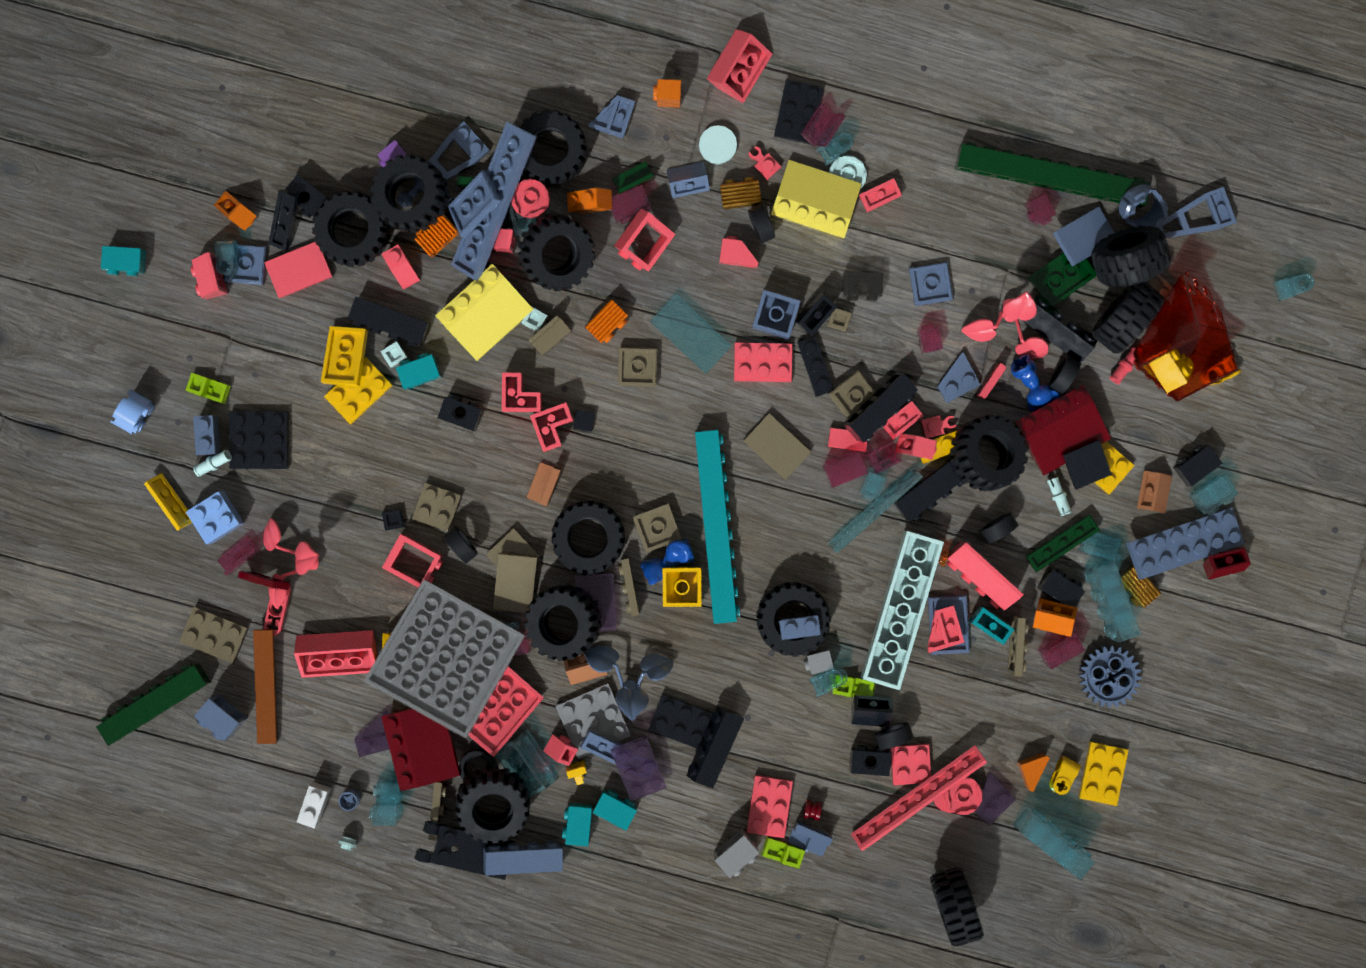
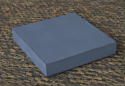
[224,243,267,286]
[909,262,953,306]

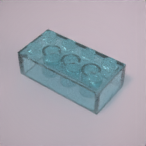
[1084,560,1141,642]
[1013,807,1095,881]

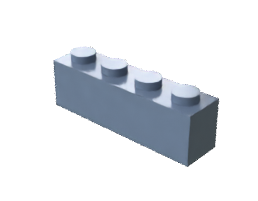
[483,841,563,875]

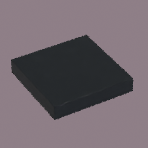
[1062,439,1112,490]

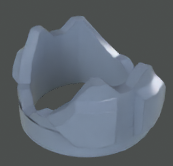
[1119,184,1168,228]

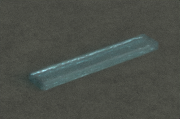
[828,469,923,553]

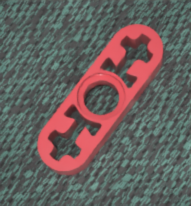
[264,585,291,636]

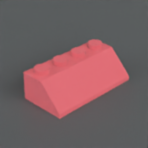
[945,541,1024,610]
[294,630,377,678]

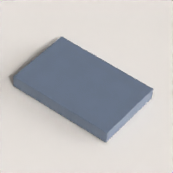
[447,170,501,238]
[1053,207,1115,266]
[928,595,970,655]

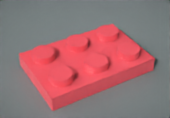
[734,343,792,382]
[746,775,793,838]

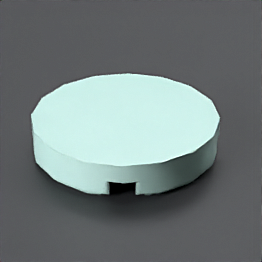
[699,125,737,165]
[829,155,867,189]

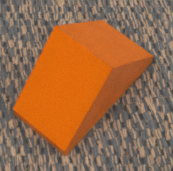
[1017,753,1050,792]

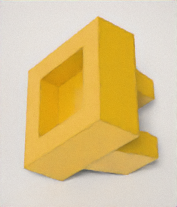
[566,760,587,785]

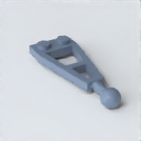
[397,122,490,207]
[1158,186,1237,239]

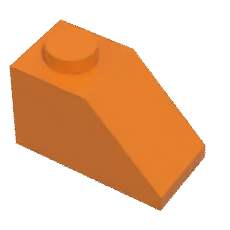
[214,191,257,231]

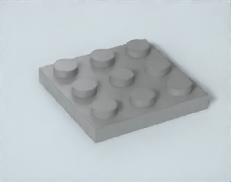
[556,683,631,759]

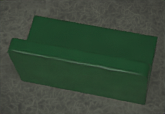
[612,161,655,197]

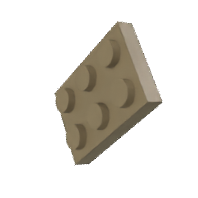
[179,606,249,664]
[1007,615,1028,677]

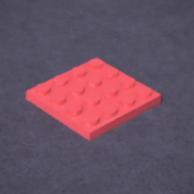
[468,666,544,757]

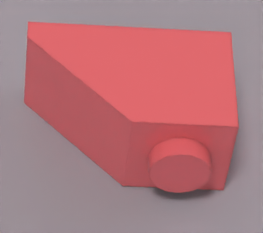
[492,229,516,254]
[719,236,758,268]
[382,245,420,290]
[895,434,937,460]

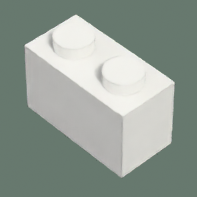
[297,782,332,829]

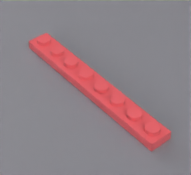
[851,746,987,851]

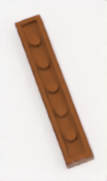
[253,629,278,744]

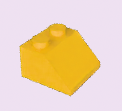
[663,567,701,607]

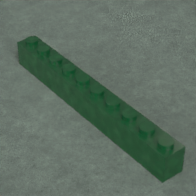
[955,142,1151,208]

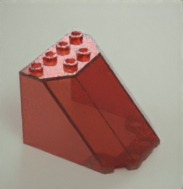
[1133,270,1239,402]

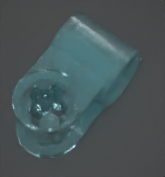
[816,133,853,166]
[214,240,238,278]
[1273,274,1315,301]
[809,669,848,698]

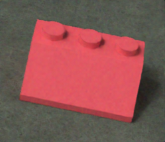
[707,29,772,103]

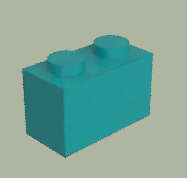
[101,246,146,277]
[396,353,442,390]
[969,606,1015,645]
[593,789,638,831]
[562,803,593,847]

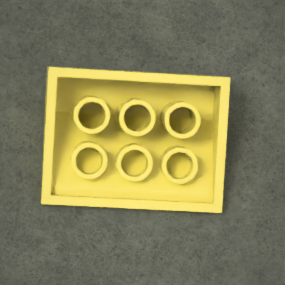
[771,160,862,239]
[435,264,534,361]

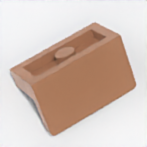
[527,463,562,506]
[1137,471,1172,513]
[564,650,607,685]

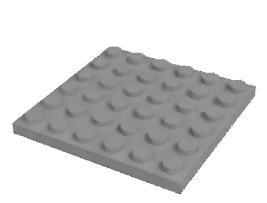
[364,580,525,739]

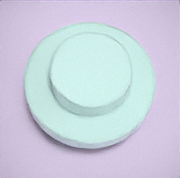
[338,836,357,851]

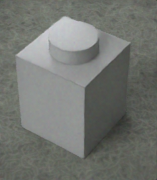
[804,649,834,674]

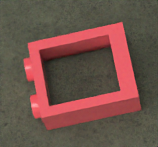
[614,209,676,272]
[382,533,444,588]

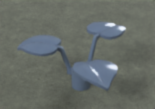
[584,646,673,721]

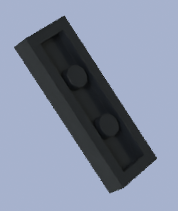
[268,189,299,251]
[797,336,833,397]

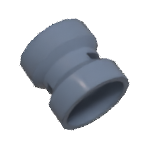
[339,789,361,811]

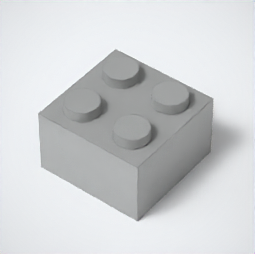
[714,828,759,878]

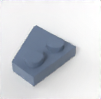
[588,95,635,139]
[937,352,981,403]

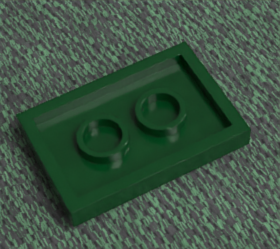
[1028,252,1097,307]

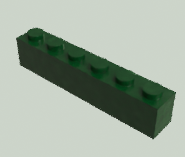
[96,663,211,746]

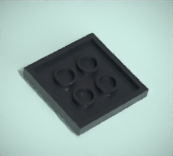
[229,411,289,469]

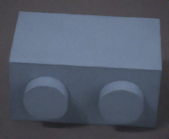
[193,415,221,455]

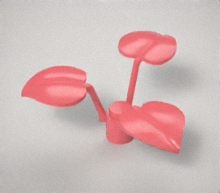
[961,291,1048,360]
[263,518,319,609]

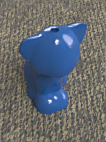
[1011,355,1060,412]
[640,539,695,585]

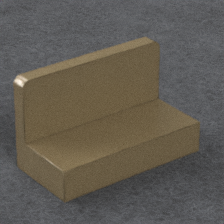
[529,315,571,356]

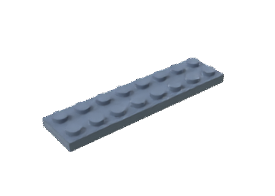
[451,121,536,281]

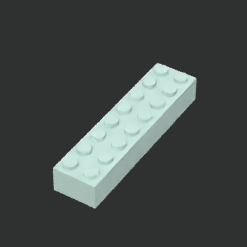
[860,530,944,690]

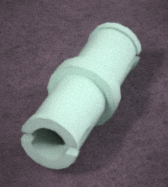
[193,450,232,477]
[1047,477,1073,517]

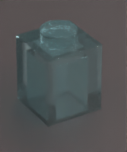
[859,471,887,502]

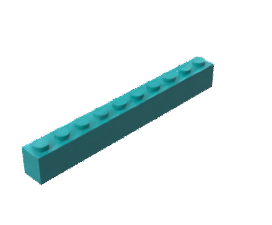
[695,430,740,624]

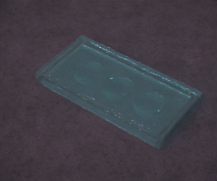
[650,294,732,374]

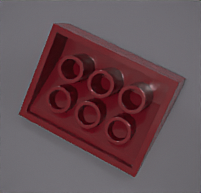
[1014,385,1111,476]
[381,708,461,791]

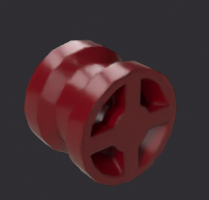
[803,799,822,821]

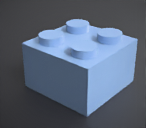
[186,491,244,545]

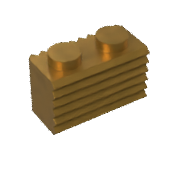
[720,177,761,210]
[1116,564,1161,608]

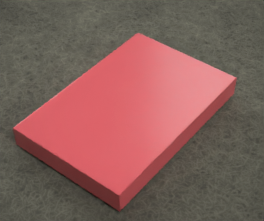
[264,242,333,298]

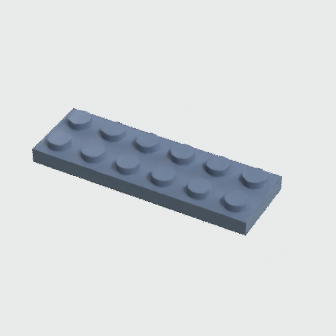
[1126,508,1245,580]

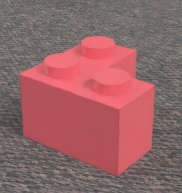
[502,373,542,413]
[530,403,574,452]

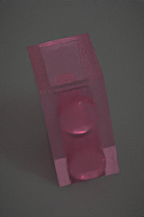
[611,185,651,225]
[823,450,868,488]
[1038,633,1085,669]

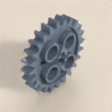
[1078,645,1142,708]

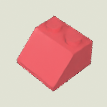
[191,252,228,299]

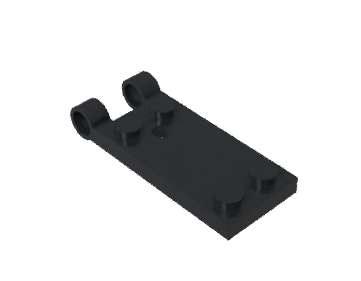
[414,821,515,880]

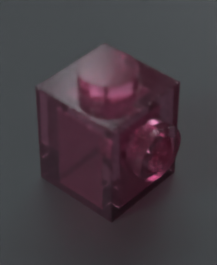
[1025,194,1056,226]

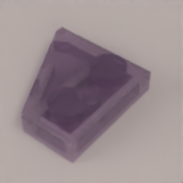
[354,711,389,757]
[975,772,1016,826]

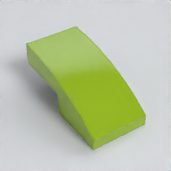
[185,372,231,404]
[833,675,876,697]
[761,836,805,869]

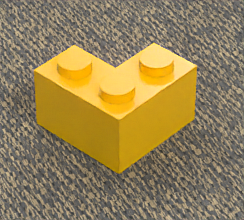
[1147,344,1194,393]

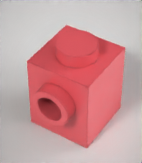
[543,734,578,766]

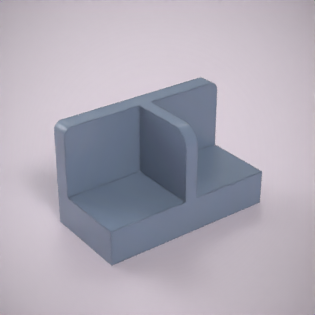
[788,820,833,857]

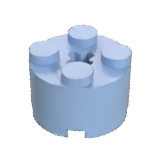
[111,390,155,434]

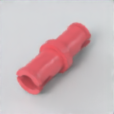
[1109,347,1142,385]

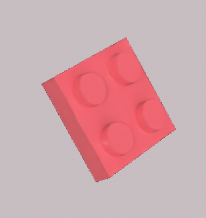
[890,744,931,785]

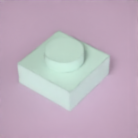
[521,306,548,332]
[381,341,408,368]

